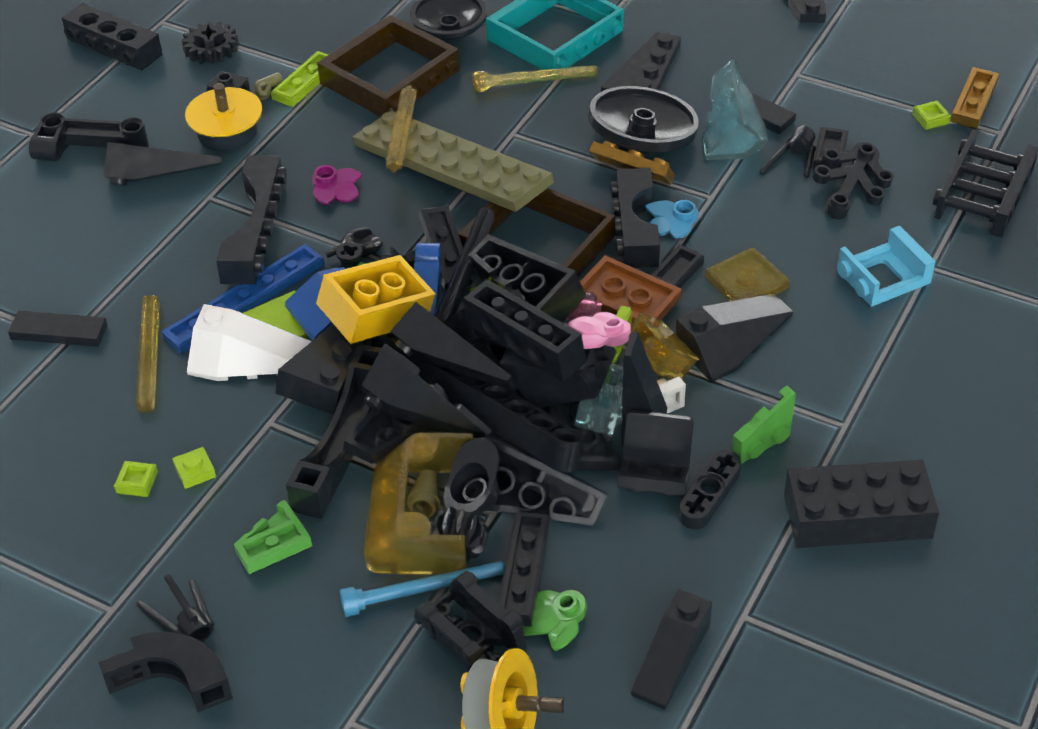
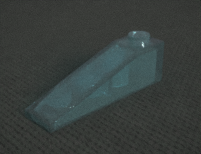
[702,59,768,160]

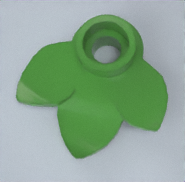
[523,590,587,651]

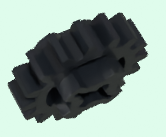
[182,22,239,64]

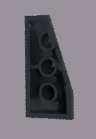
[361,344,492,440]
[484,432,608,525]

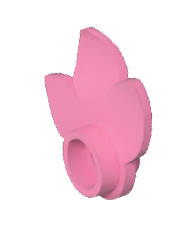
[567,312,631,349]

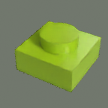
[172,447,216,489]

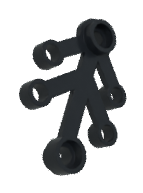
[812,142,894,219]

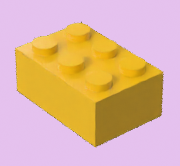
[316,255,436,344]

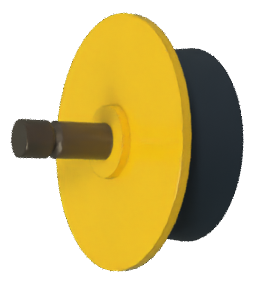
[185,83,262,150]

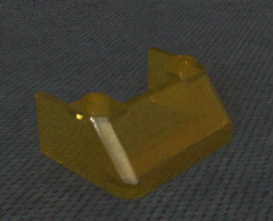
[364,433,473,574]

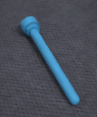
[339,561,506,617]

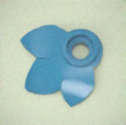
[645,200,699,239]

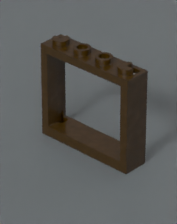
[317,15,460,117]
[458,188,615,277]

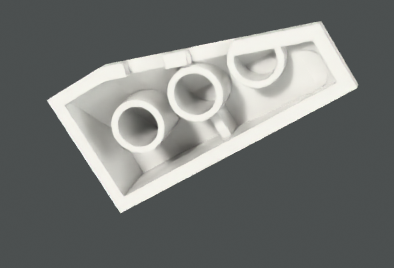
[187,304,312,381]

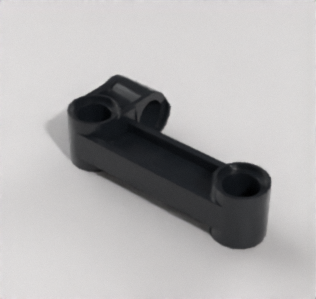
[29,112,149,161]

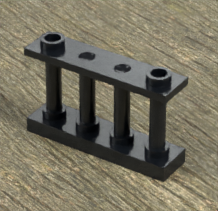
[933,130,1038,238]

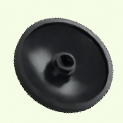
[588,86,699,152]

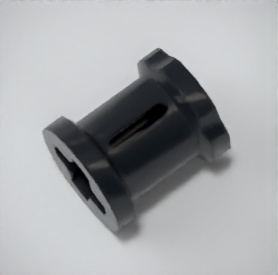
[336,242,363,269]

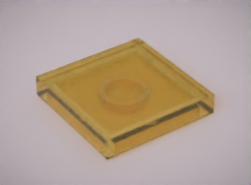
[705,247,790,301]

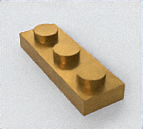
[951,67,1000,128]
[589,141,675,185]

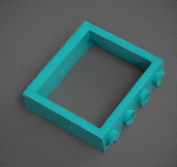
[486,0,624,77]

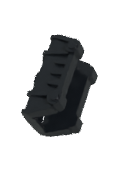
[414,571,527,672]

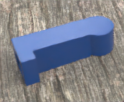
[414,243,442,316]

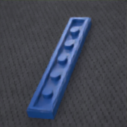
[161,244,325,354]

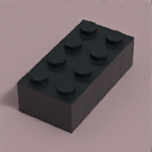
[784,459,939,548]

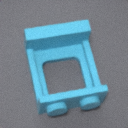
[837,226,936,307]

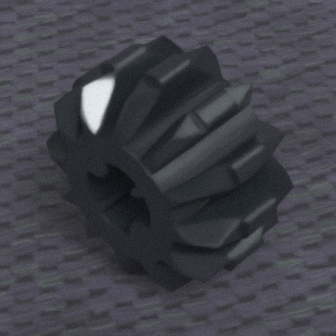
[428,507,488,560]

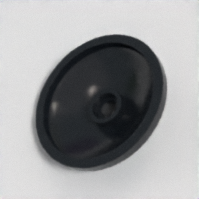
[410,0,487,40]

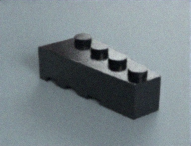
[469,234,586,323]

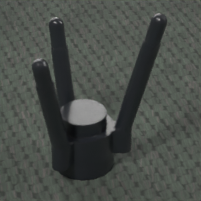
[759,125,816,177]
[136,574,215,642]

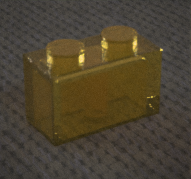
[627,312,699,380]

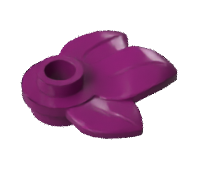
[312,165,362,205]

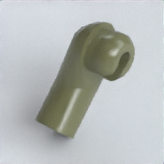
[253,72,283,101]

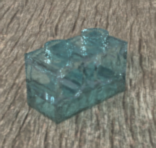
[574,364,623,436]

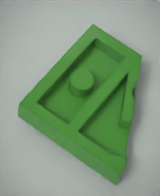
[234,500,312,574]

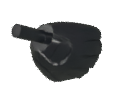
[325,227,383,258]

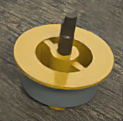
[460,648,564,729]

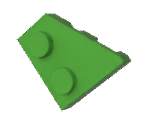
[732,386,796,464]

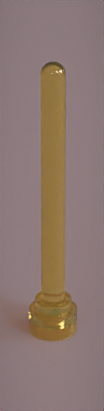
[472,65,598,93]

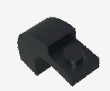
[98,632,233,712]

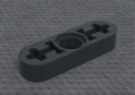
[679,450,741,529]

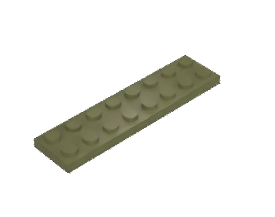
[353,110,554,212]

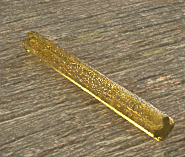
[385,85,417,173]
[136,294,160,413]

